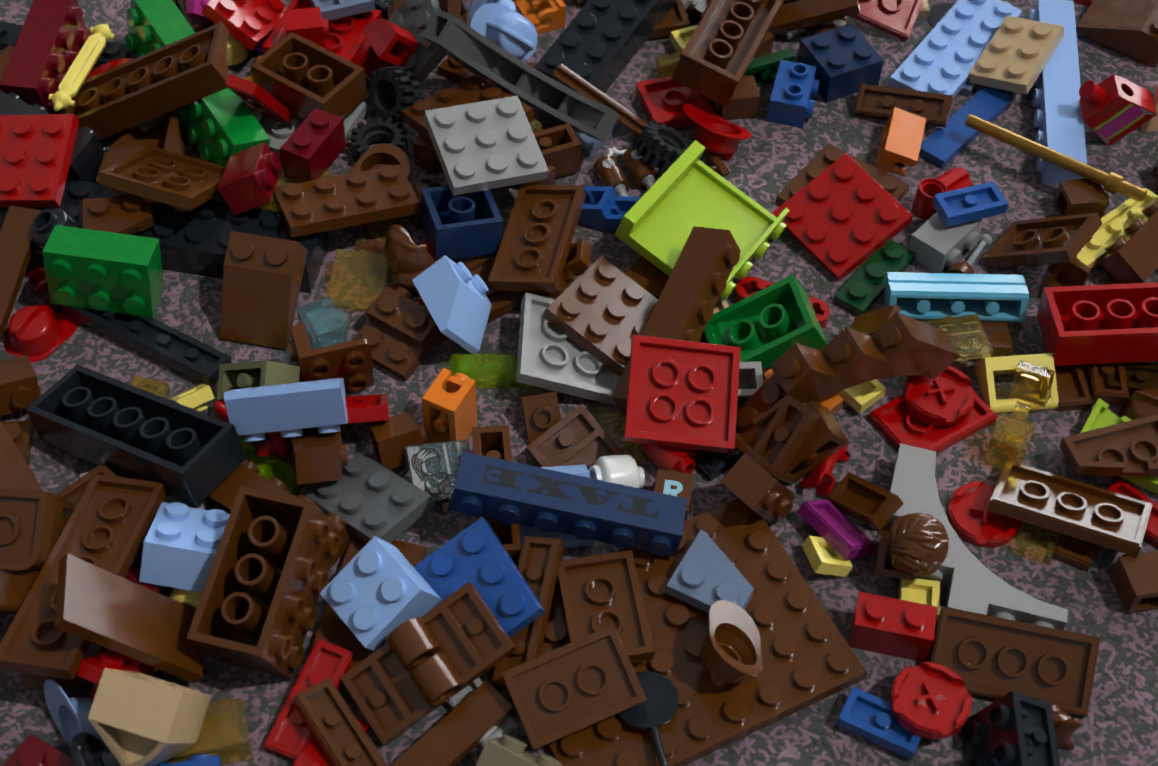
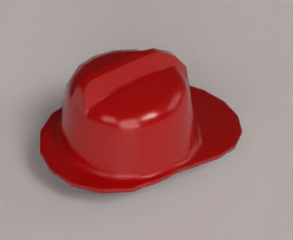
[682,104,752,161]
[4,304,79,363]

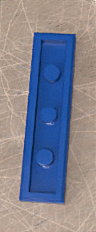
[919,86,1012,169]

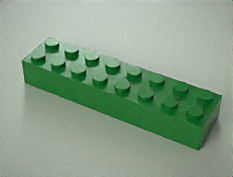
[125,0,270,167]

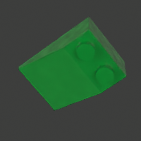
[704,274,828,369]

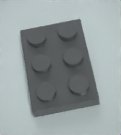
[305,452,435,543]

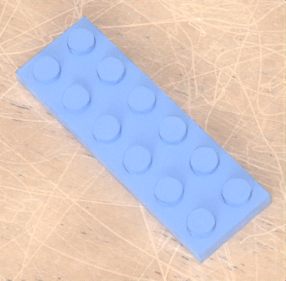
[888,0,1022,98]

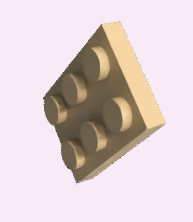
[969,16,1064,95]

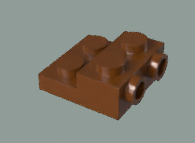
[352,286,442,381]

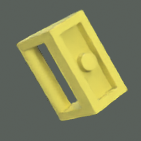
[974,353,1059,414]

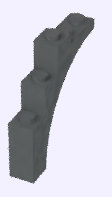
[421,9,620,143]

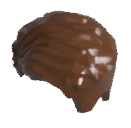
[888,512,949,578]

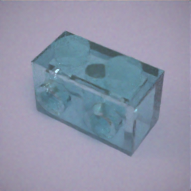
[297,296,350,350]

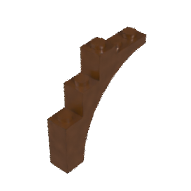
[736,312,961,433]

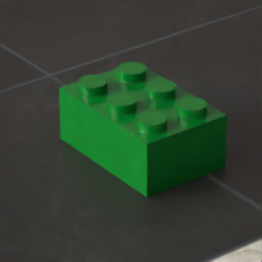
[42,225,164,318]

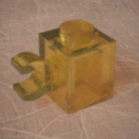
[983,401,1036,469]

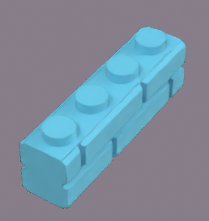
[884,272,1029,322]

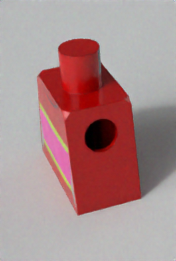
[1079,75,1157,146]

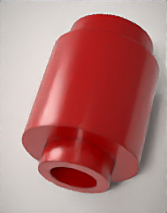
[643,444,696,474]

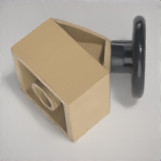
[71,668,212,766]

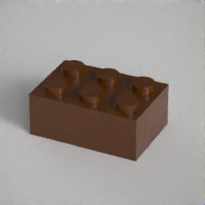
[250,32,367,120]

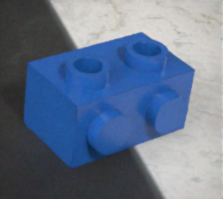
[767,60,820,128]

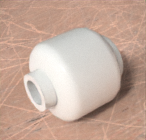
[589,455,645,489]

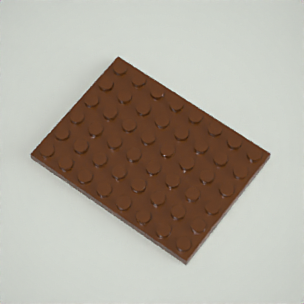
[540,498,867,766]

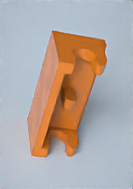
[513,0,566,35]
[875,107,926,176]

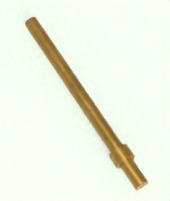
[965,114,1147,202]

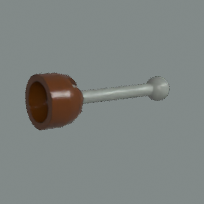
[946,234,992,274]

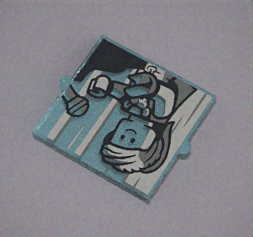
[404,440,469,503]

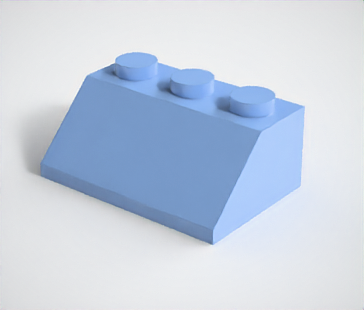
[223,378,348,442]

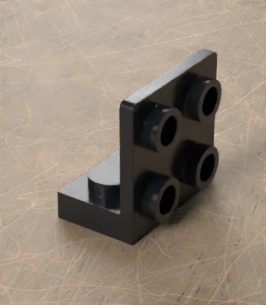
[961,691,1060,766]

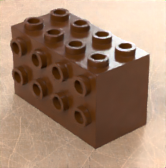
[186,485,341,680]

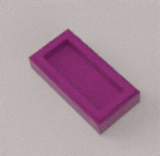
[797,499,875,560]

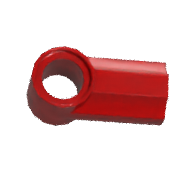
[912,167,973,220]

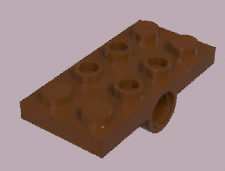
[340,582,517,745]

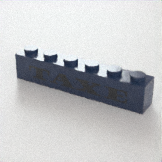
[450,451,687,557]

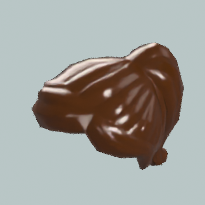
[384,225,438,292]

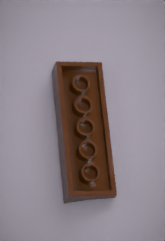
[60,22,229,141]

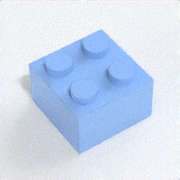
[139,502,230,593]
[320,536,441,651]

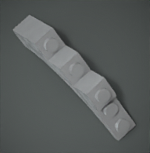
[881,443,1068,630]

